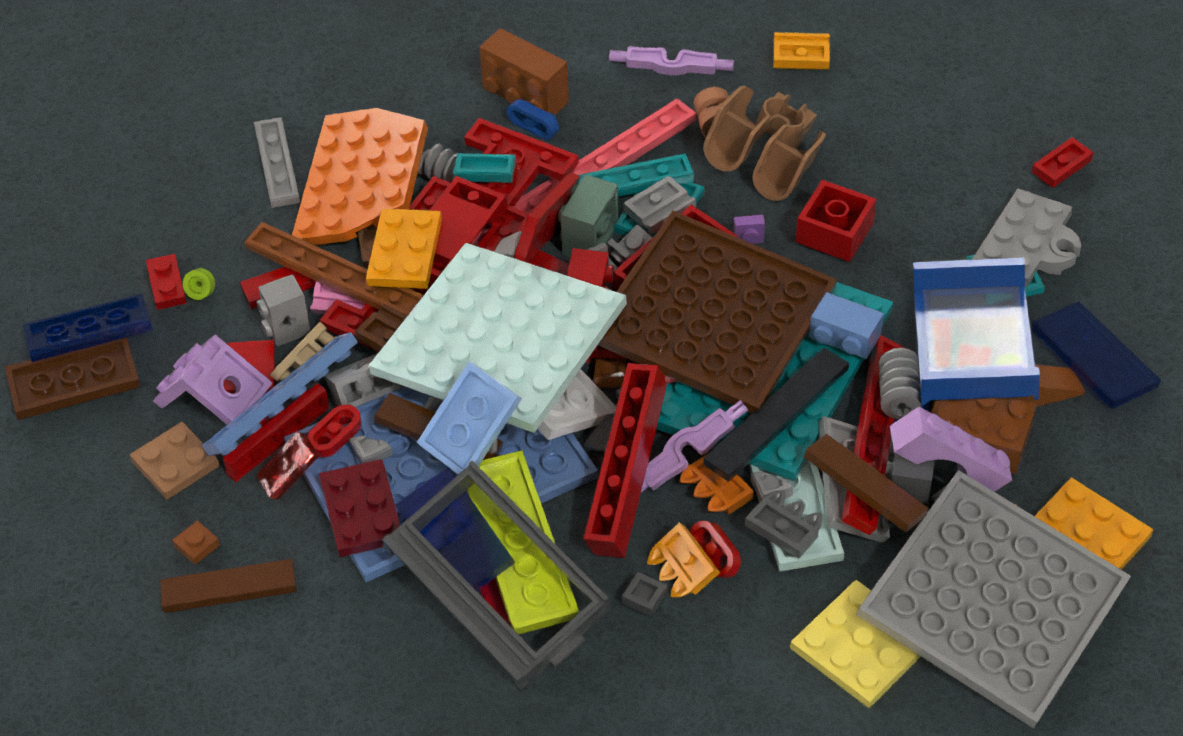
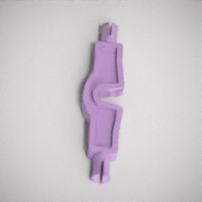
[609,47,734,75]
[641,400,748,493]

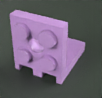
[153,335,272,425]

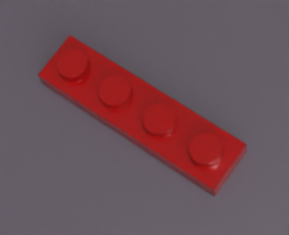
[223,383,329,483]

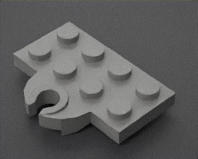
[972,188,1081,287]

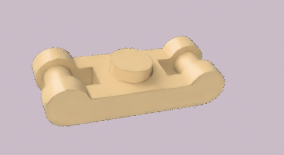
[270,322,337,382]

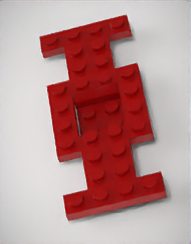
[319,118,579,352]

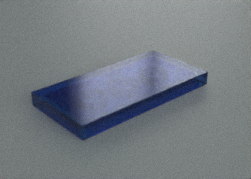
[23,294,153,362]
[1031,301,1161,409]
[395,467,516,591]

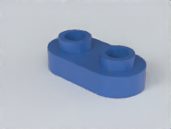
[506,99,559,141]

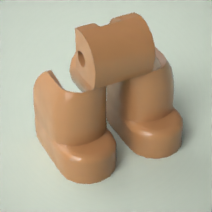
[703,86,826,201]

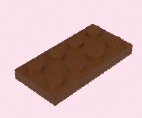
[5,335,141,420]

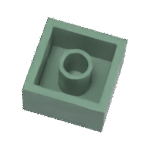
[558,175,618,257]

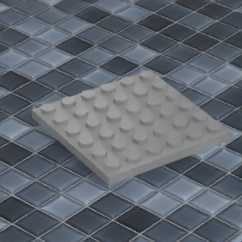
[856,470,1131,728]

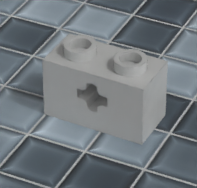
[256,274,310,347]
[324,353,401,407]

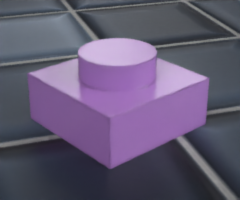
[733,215,765,244]

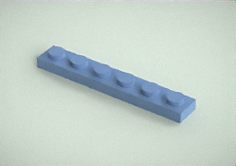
[201,332,358,456]

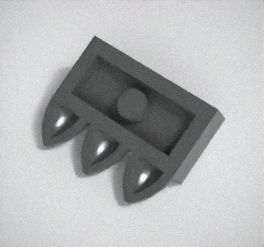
[745,490,822,559]

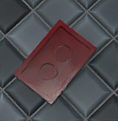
[319,459,400,558]

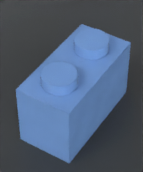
[809,292,884,359]

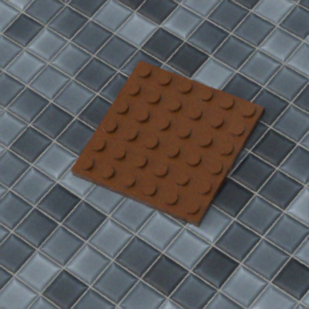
[598,210,837,413]

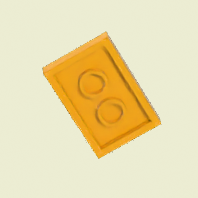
[366,209,442,289]
[1034,477,1154,570]

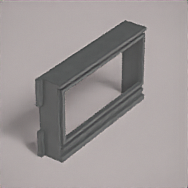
[382,461,611,691]

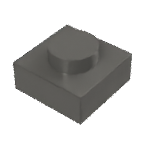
[622,572,667,617]

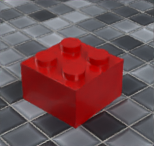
[796,180,876,262]

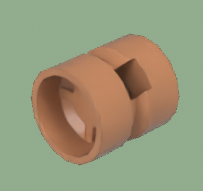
[694,87,730,138]

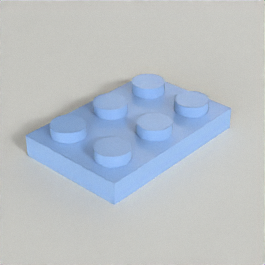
[417,362,522,474]

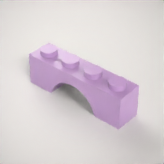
[890,407,1012,492]

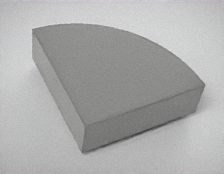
[349,436,393,463]
[750,472,793,501]

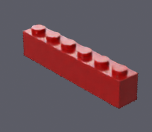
[583,363,667,558]

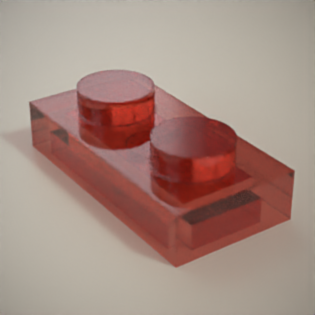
[257,431,319,500]

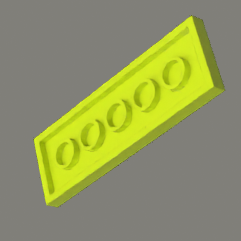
[466,450,579,635]

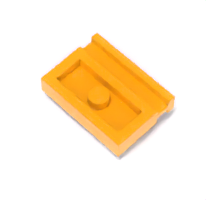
[773,32,830,69]

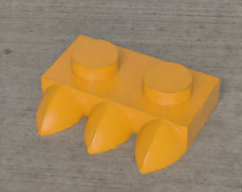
[647,523,720,598]

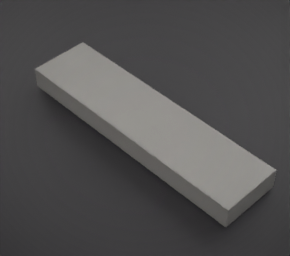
[254,117,300,208]

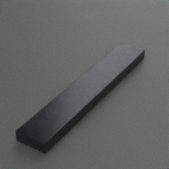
[704,347,849,482]

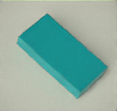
[453,153,516,183]

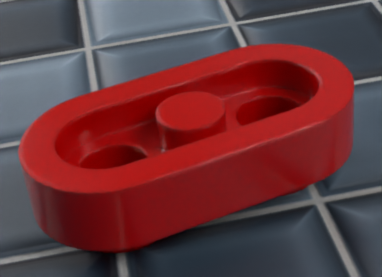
[307,404,362,458]
[690,521,741,578]

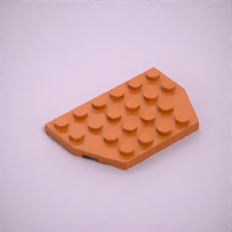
[292,108,428,245]

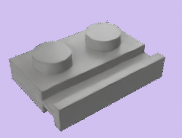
[623,176,696,235]

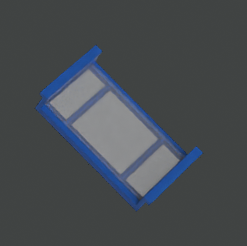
[913,258,1040,407]

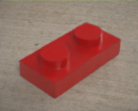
[1031,137,1094,188]
[146,254,187,310]

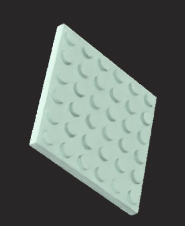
[369,243,627,433]

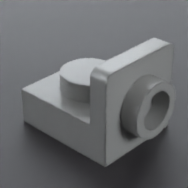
[607,224,652,265]

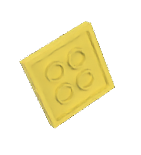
[790,580,921,708]

